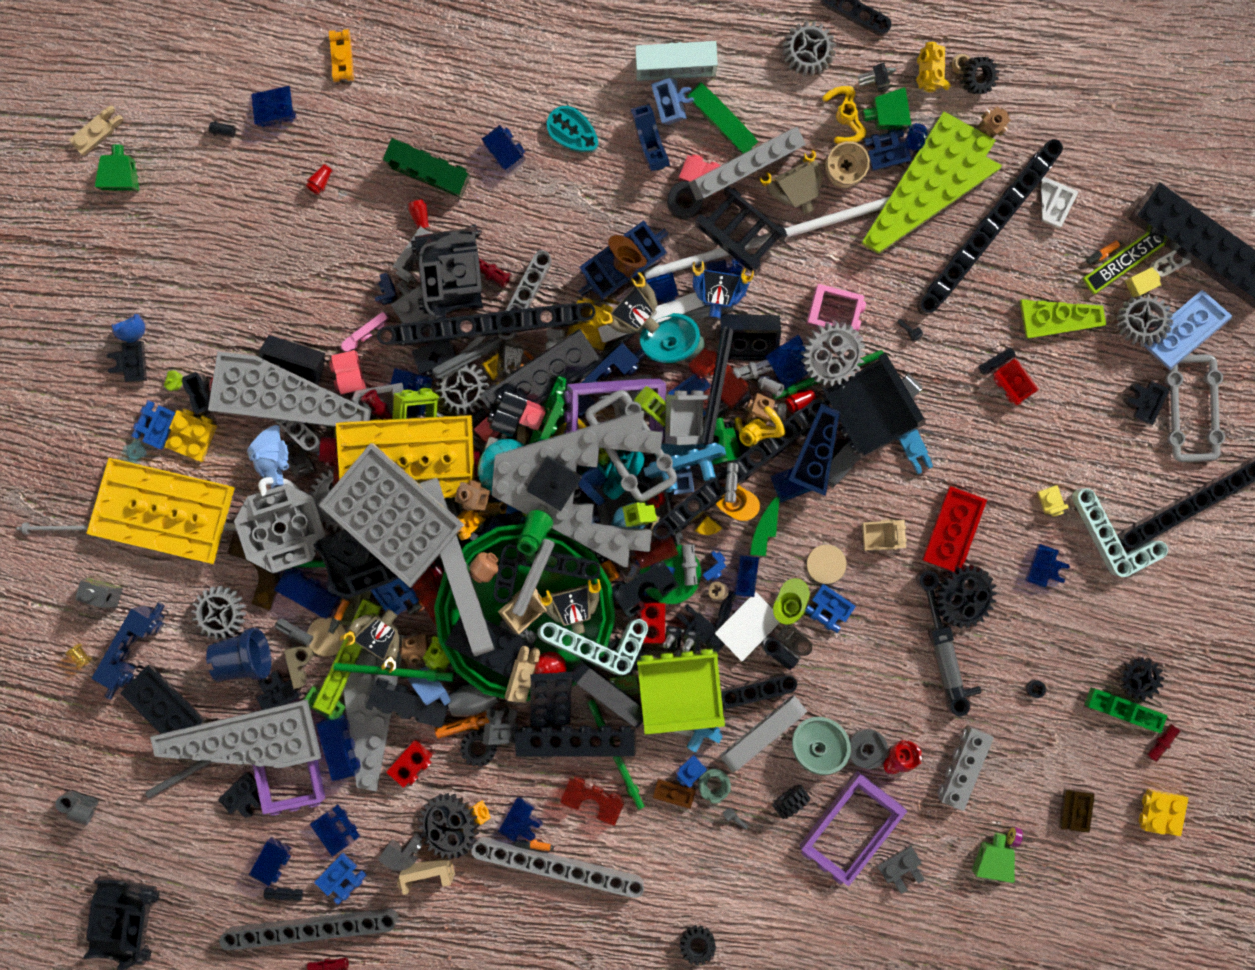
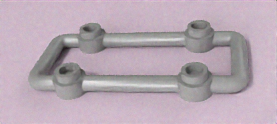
[1165,354,1225,462]
[586,390,677,502]

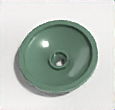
[792,717,851,776]

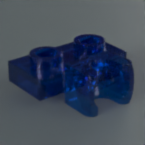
[1025,544,1070,588]
[498,796,543,842]

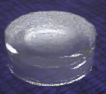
[778,403,787,423]

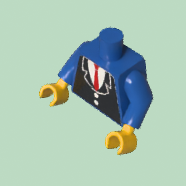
[692,261,754,319]

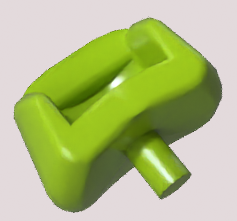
[164,370,183,391]
[598,448,610,466]

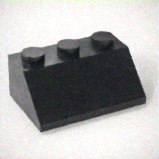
[719,314,781,361]
[259,335,325,386]

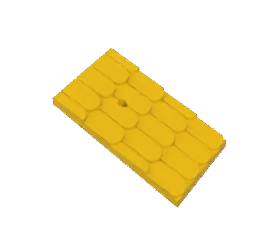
[336,415,475,498]
[86,458,235,564]

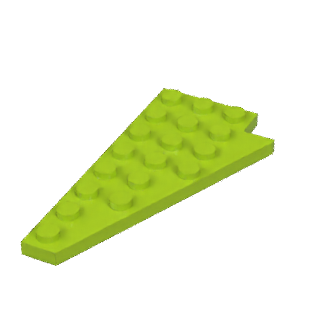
[862,112,1002,254]

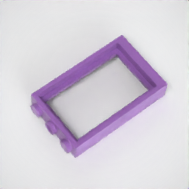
[564,378,666,441]
[253,760,325,816]
[799,771,907,887]

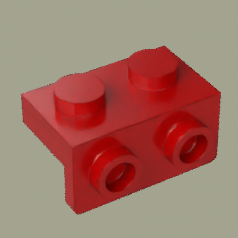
[993,357,1039,406]

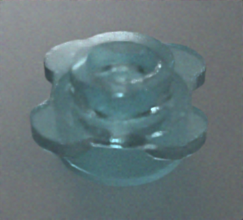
[123,439,147,463]

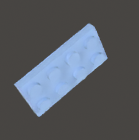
[1144,290,1232,370]

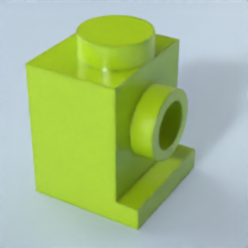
[622,502,657,527]
[423,636,450,672]

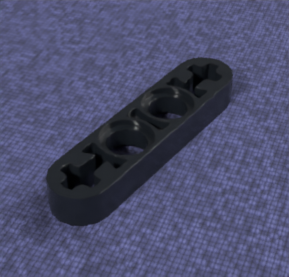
[821,0,892,36]

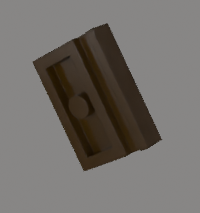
[1059,788,1095,833]

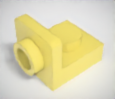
[1037,485,1068,517]

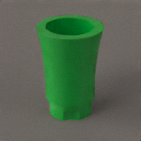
[517,510,553,556]

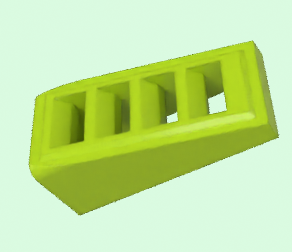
[634,386,666,427]

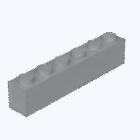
[688,127,806,200]

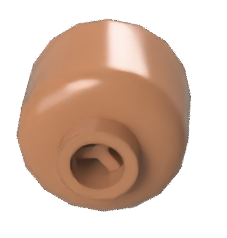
[469,552,499,583]

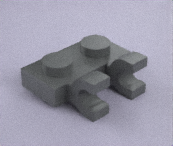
[483,707,518,745]
[877,845,925,894]

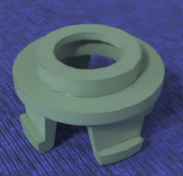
[698,769,731,804]

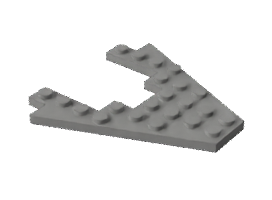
[492,411,663,567]

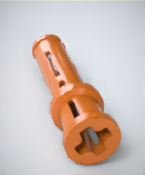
[435,711,489,739]

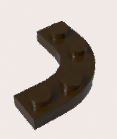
[227,535,280,610]

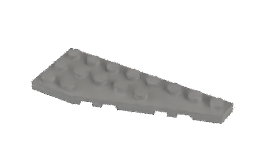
[208,351,371,427]
[344,626,407,791]
[150,699,321,768]

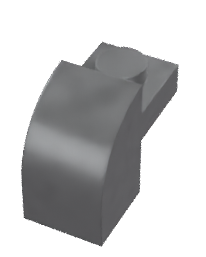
[378,832,423,871]

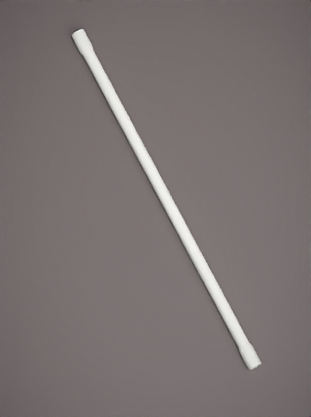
[643,196,891,281]

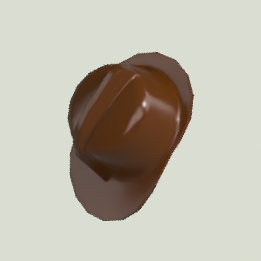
[608,235,647,278]

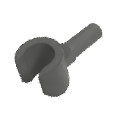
[723,808,748,830]

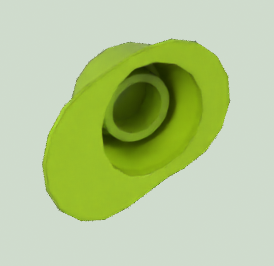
[773,578,810,625]

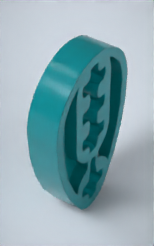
[547,106,599,153]
[603,450,644,499]

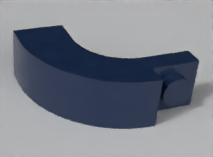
[630,104,670,171]

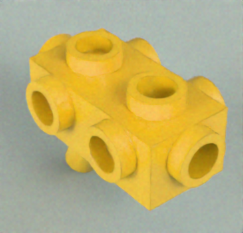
[916,42,951,93]

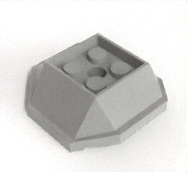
[234,484,325,573]

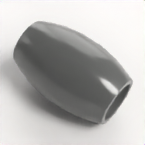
[448,683,499,717]

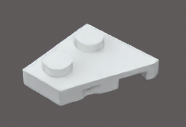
[1041,177,1079,229]

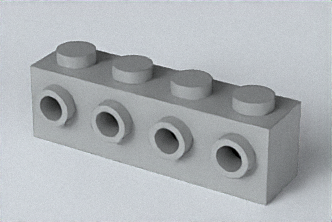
[937,725,994,811]

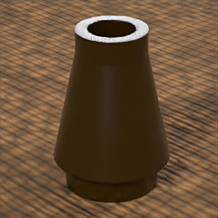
[477,500,507,519]

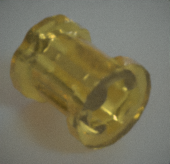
[65,643,92,670]

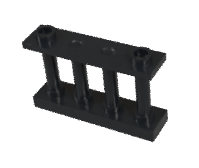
[695,186,788,276]

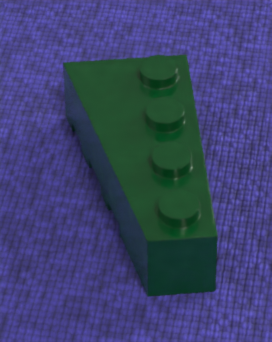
[382,138,471,199]

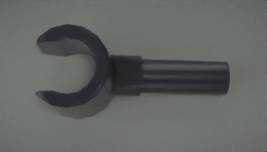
[897,319,923,341]

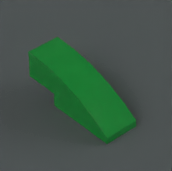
[749,497,779,556]

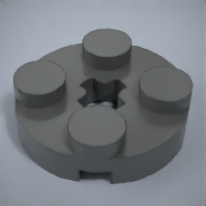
[849,728,888,769]

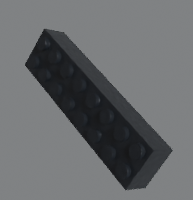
[1128,182,1255,308]

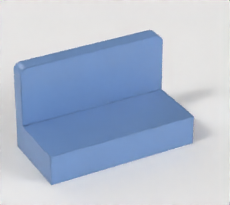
[407,666,451,706]

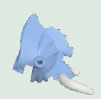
[247,425,300,497]

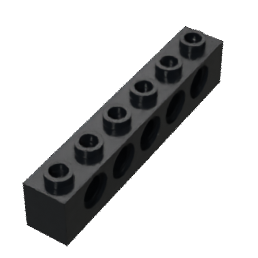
[515,726,636,757]

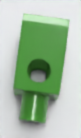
[972,833,1015,883]

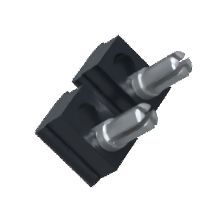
[858,63,896,93]
[663,626,701,654]

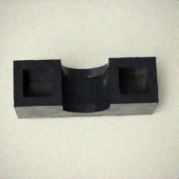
[613,561,679,618]

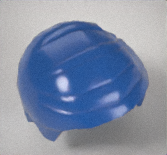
[111,314,146,343]

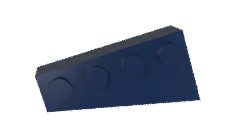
[789,404,840,496]

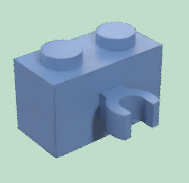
[651,78,694,125]

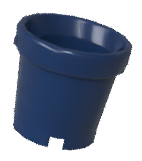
[206,628,271,682]

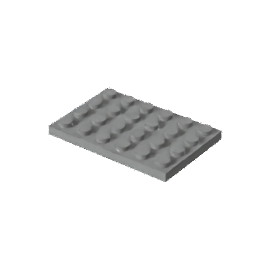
[319,443,464,587]

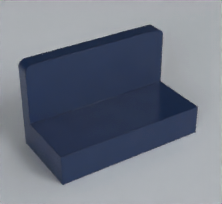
[578,467,607,506]

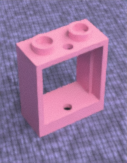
[806,284,866,332]

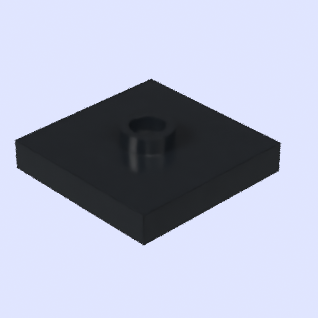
[526,455,583,511]

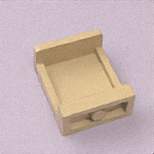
[397,856,455,895]

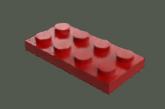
[922,486,988,572]

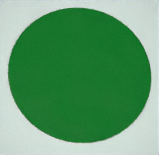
[640,543,701,604]

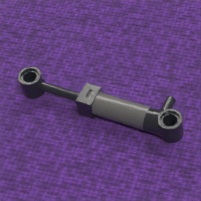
[916,570,982,717]

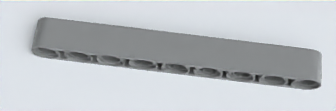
[419,478,494,657]
[471,837,644,898]

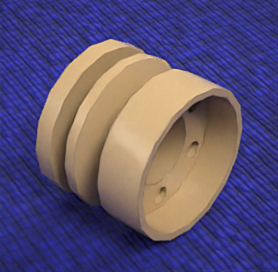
[824,141,870,188]

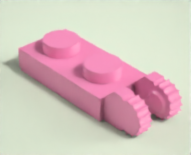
[342,312,390,352]

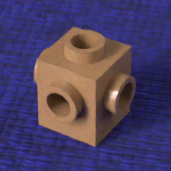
[978,106,1011,138]
[744,393,776,425]
[455,480,491,511]
[399,634,430,666]

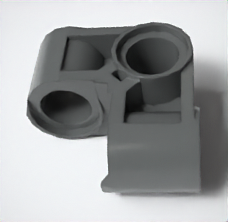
[55,791,99,826]

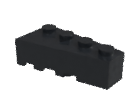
[364,677,449,728]

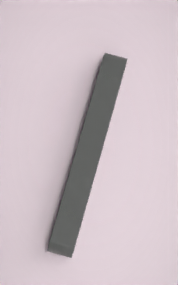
[219,908,398,950]

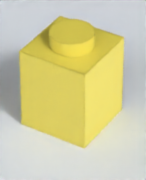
[1124,267,1161,298]

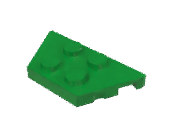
[528,376,566,445]

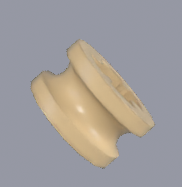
[709,582,729,601]

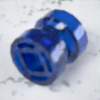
[905,123,928,150]

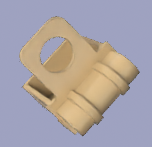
[862,520,907,551]
[498,588,547,634]

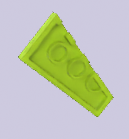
[1019,299,1106,339]

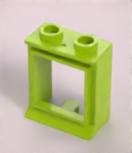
[393,388,439,419]

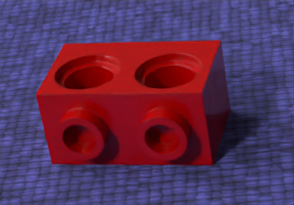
[637,601,665,643]
[386,739,433,788]

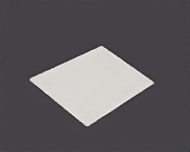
[715,592,780,661]

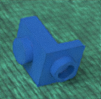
[702,550,726,581]

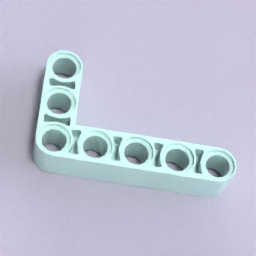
[1072,488,1168,577]
[538,619,648,675]

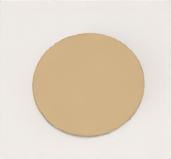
[807,544,846,584]
[307,617,346,656]

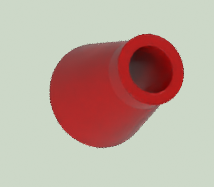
[306,164,333,195]
[408,199,429,229]
[785,389,816,414]

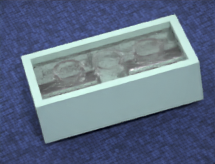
[635,41,718,81]

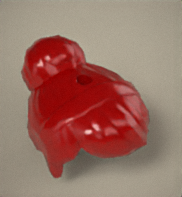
[883,740,921,775]

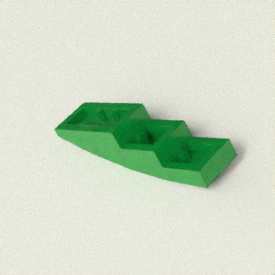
[686,82,759,154]
[1084,687,1168,734]

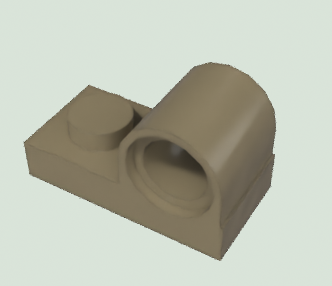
[284,645,314,689]

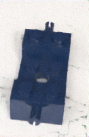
[577,220,669,302]
[578,343,646,418]
[91,602,165,700]

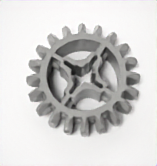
[782,21,836,77]
[1116,293,1174,347]
[436,363,489,415]
[191,586,246,640]

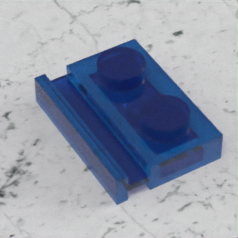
[769,467,812,503]

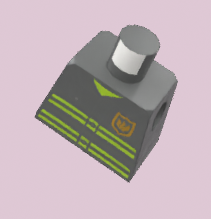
[75,577,123,608]

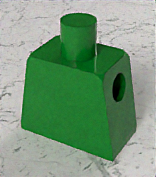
[862,87,912,130]
[95,144,139,191]
[712,418,741,465]

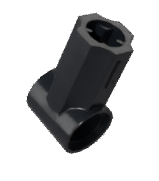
[761,636,800,670]

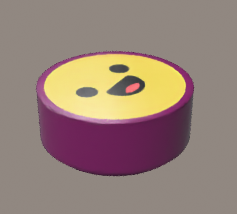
[1006,826,1023,848]

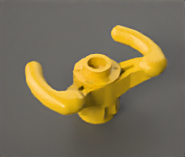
[822,86,866,144]
[734,406,785,447]

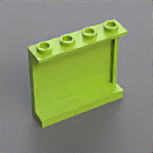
[637,649,725,735]

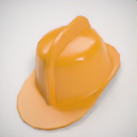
[716,484,760,521]

